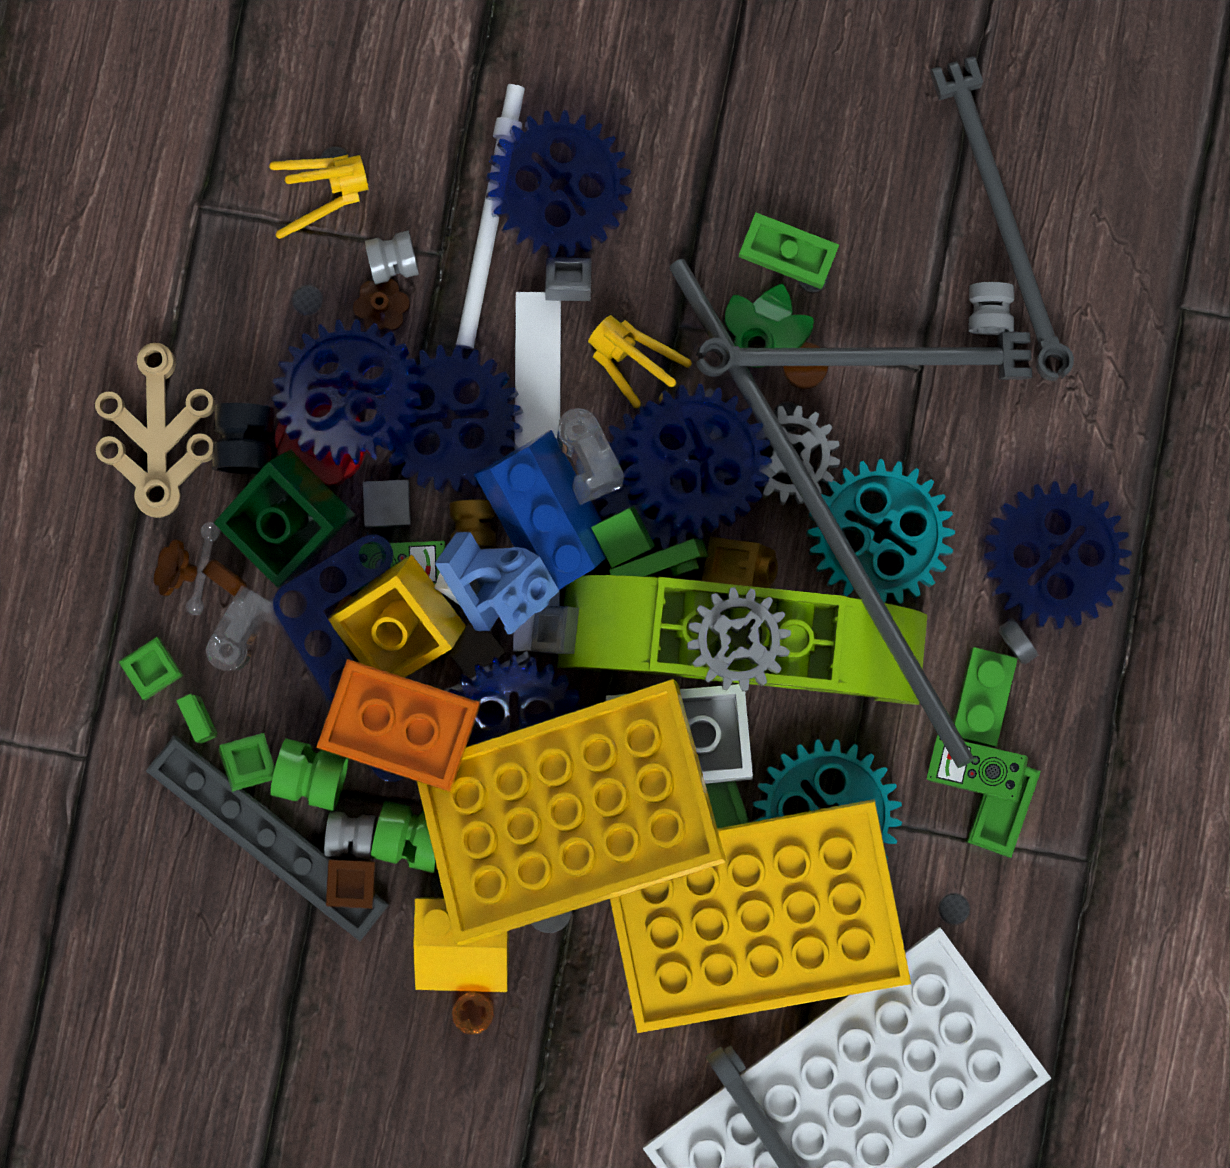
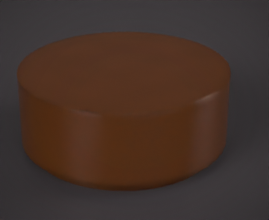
[782,342,828,389]
[201,558,247,599]

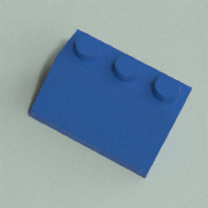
[474,430,606,590]

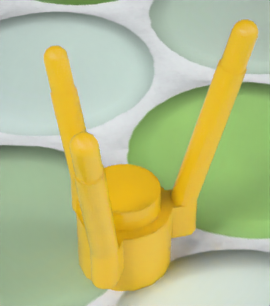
[269,154,369,239]
[588,315,692,408]

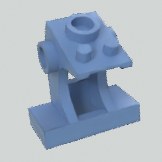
[435,532,559,634]

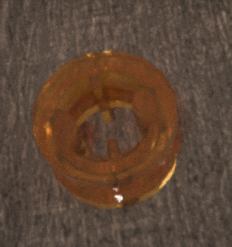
[452,991,494,1035]

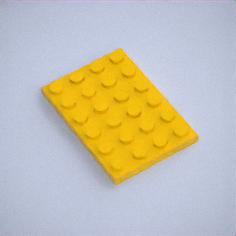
[417,679,727,945]
[610,799,911,1033]

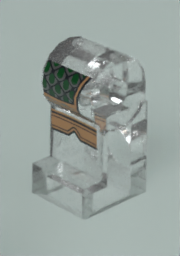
[557,408,624,505]
[206,585,286,671]

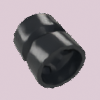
[212,403,274,474]

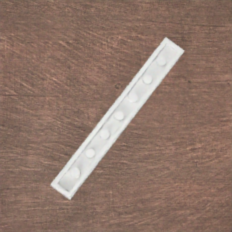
[513,292,561,652]

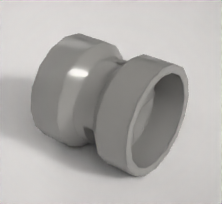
[365,230,419,284]
[968,282,1014,335]
[324,811,377,861]

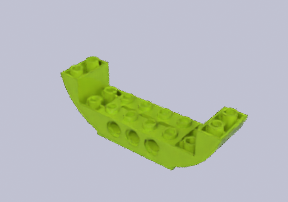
[557,575,927,705]

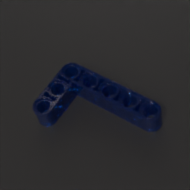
[270,535,404,782]

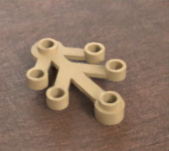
[95,343,215,518]

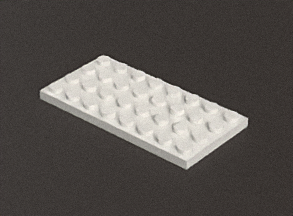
[643,927,1051,1168]

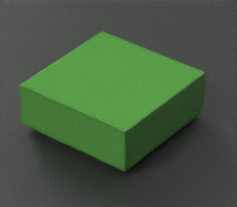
[591,505,655,568]
[119,637,184,701]
[176,694,218,743]
[219,733,275,792]

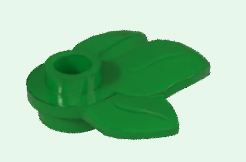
[725,284,814,368]

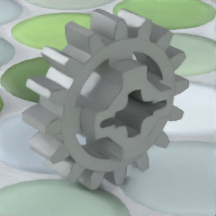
[741,406,840,505]
[687,587,791,692]

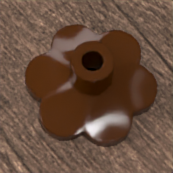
[353,279,410,333]
[153,539,197,597]

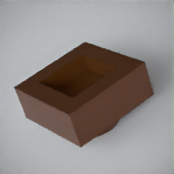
[326,859,376,909]

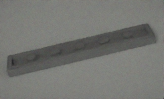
[146,735,390,941]

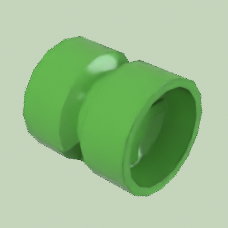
[271,738,349,811]
[371,800,437,873]

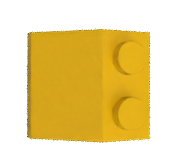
[327,554,466,678]
[413,897,509,992]

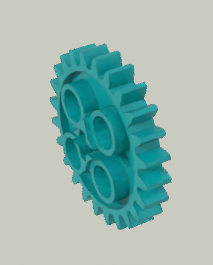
[806,459,955,605]
[753,739,902,859]

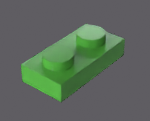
[738,212,839,290]
[609,539,709,577]
[953,647,1018,747]

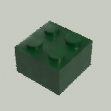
[213,449,355,588]

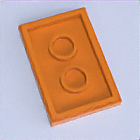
[317,659,481,792]

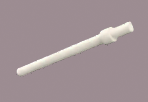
[456,84,525,349]

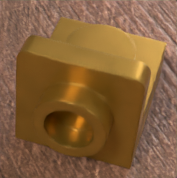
[702,536,778,588]

